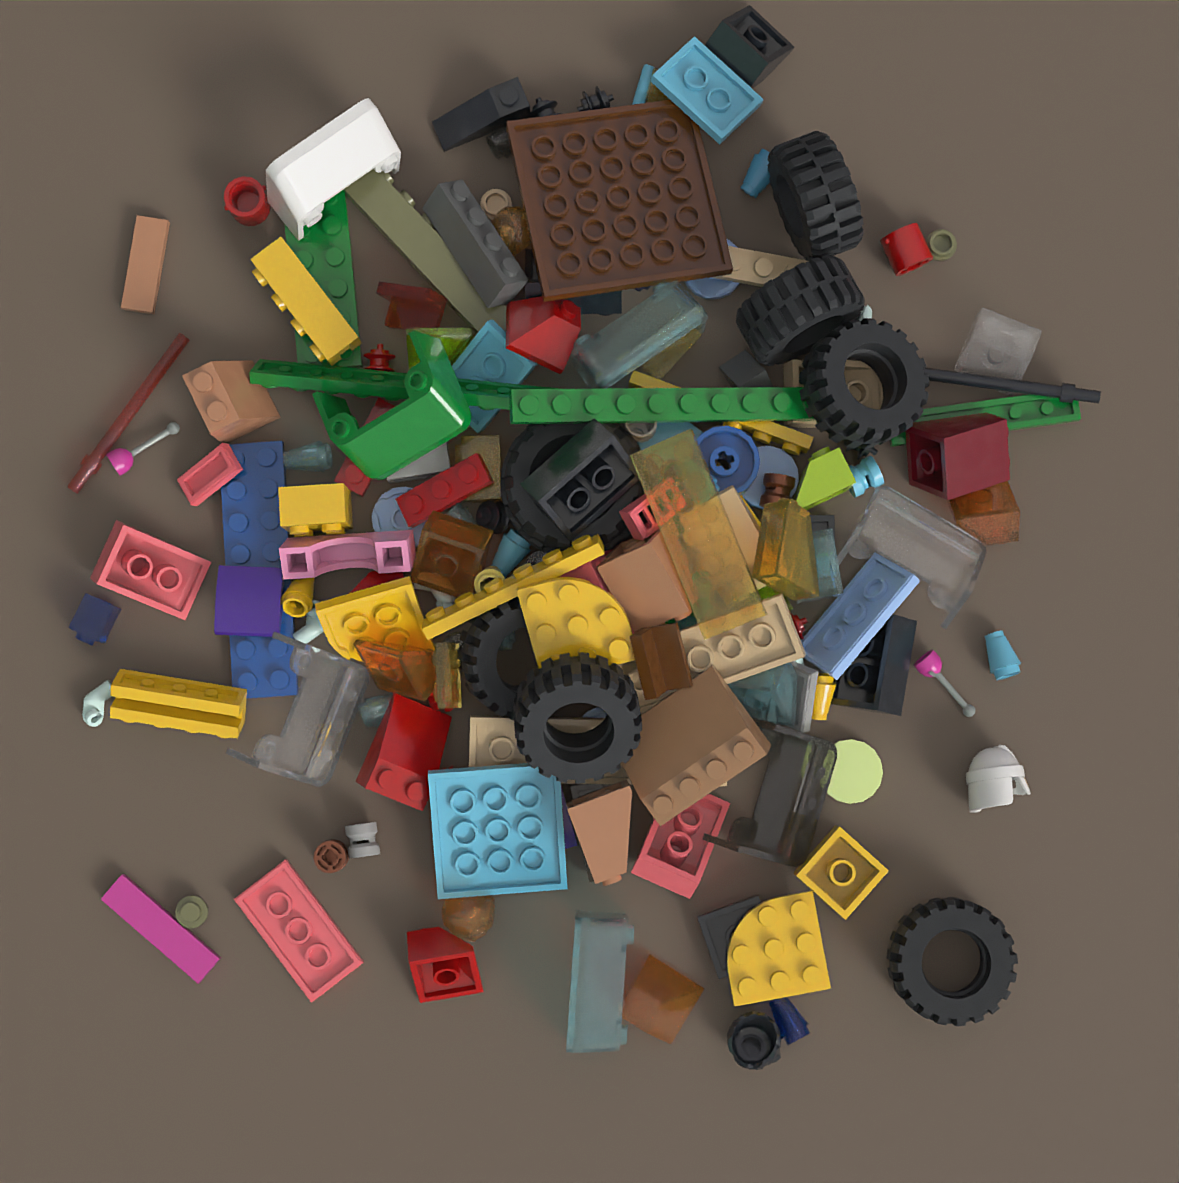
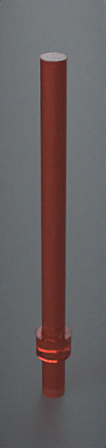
[67,333,190,494]

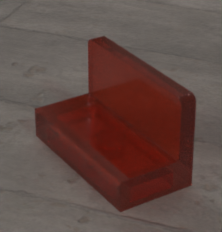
[376,281,447,335]

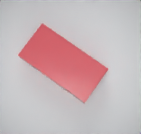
[177,442,243,506]

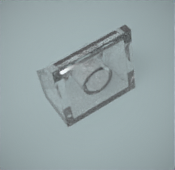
[954,308,1042,396]

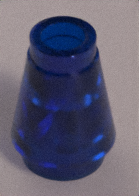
[768,997,810,1045]

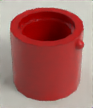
[224,176,271,226]
[880,223,933,276]

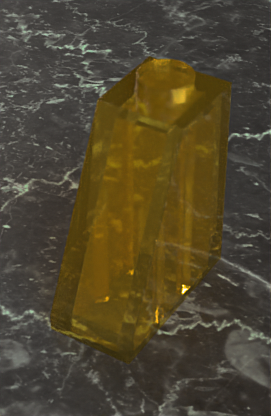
[752,498,819,600]

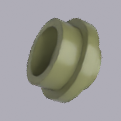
[926,229,957,261]
[175,895,208,928]

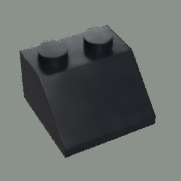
[705,5,795,88]

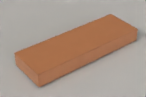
[121,215,170,314]

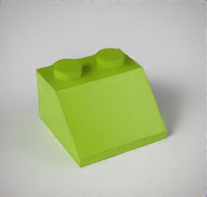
[789,446,856,516]

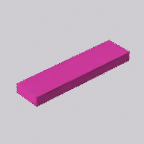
[101,874,221,984]

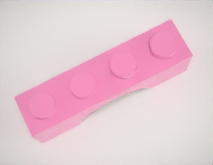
[279,530,417,580]

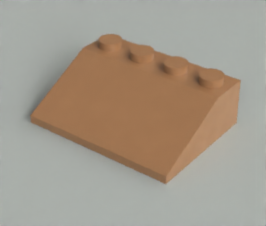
[621,665,771,826]

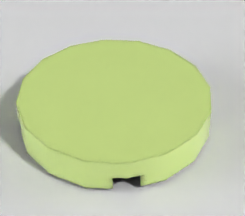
[818,739,883,804]

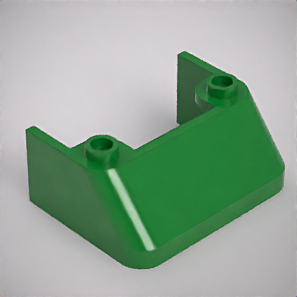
[312,330,471,480]

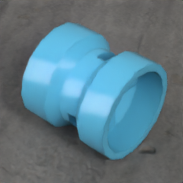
[849,455,884,498]

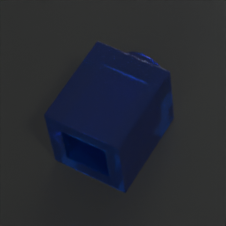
[68,593,122,646]

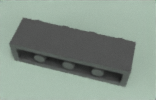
[422,179,529,308]

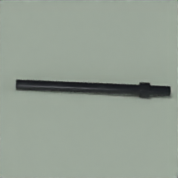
[923,368,1101,404]

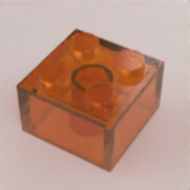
[410,510,494,598]

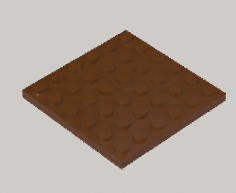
[506,100,733,302]

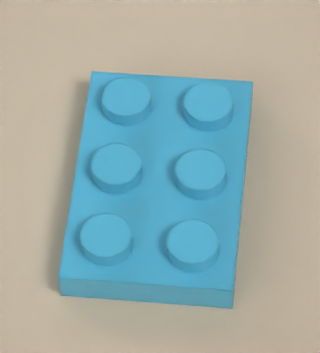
[650,36,764,145]
[452,319,538,433]

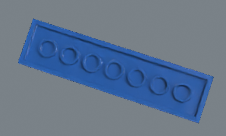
[221,441,299,699]

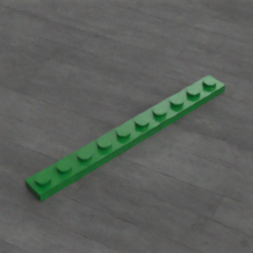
[249,359,562,410]
[509,387,816,424]

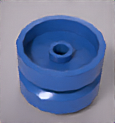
[689,426,760,496]

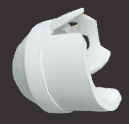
[966,745,1031,813]

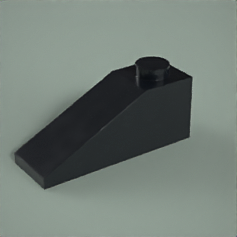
[432,77,530,152]

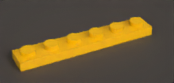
[628,370,814,455]
[422,534,604,640]

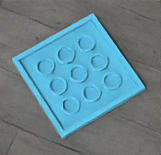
[428,763,568,899]

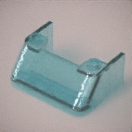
[571,281,708,389]
[566,910,634,1053]

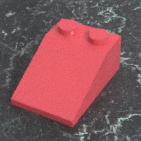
[90,520,211,620]
[631,794,730,899]

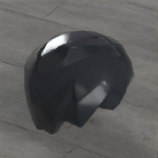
[727,1011,781,1070]

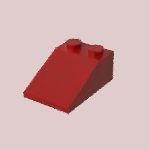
[355,692,452,811]

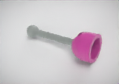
[106,422,180,476]
[913,649,975,717]

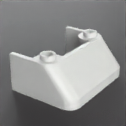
[266,98,401,241]

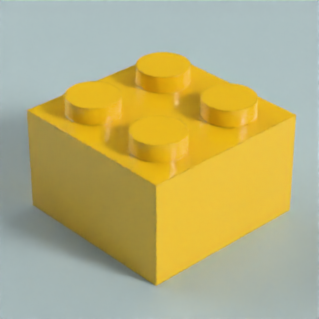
[278,483,353,538]
[793,825,889,920]

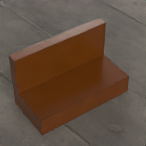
[630,622,693,700]

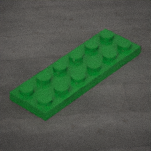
[284,190,363,368]

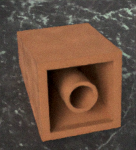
[182,360,281,444]
[596,519,699,633]
[566,779,632,886]

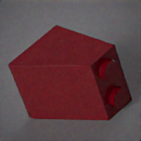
[905,412,1010,500]

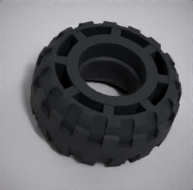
[500,423,649,554]

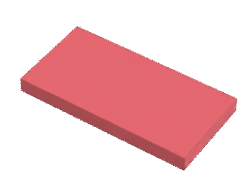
[234,859,364,1003]

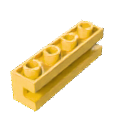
[250,237,362,366]
[110,669,247,739]

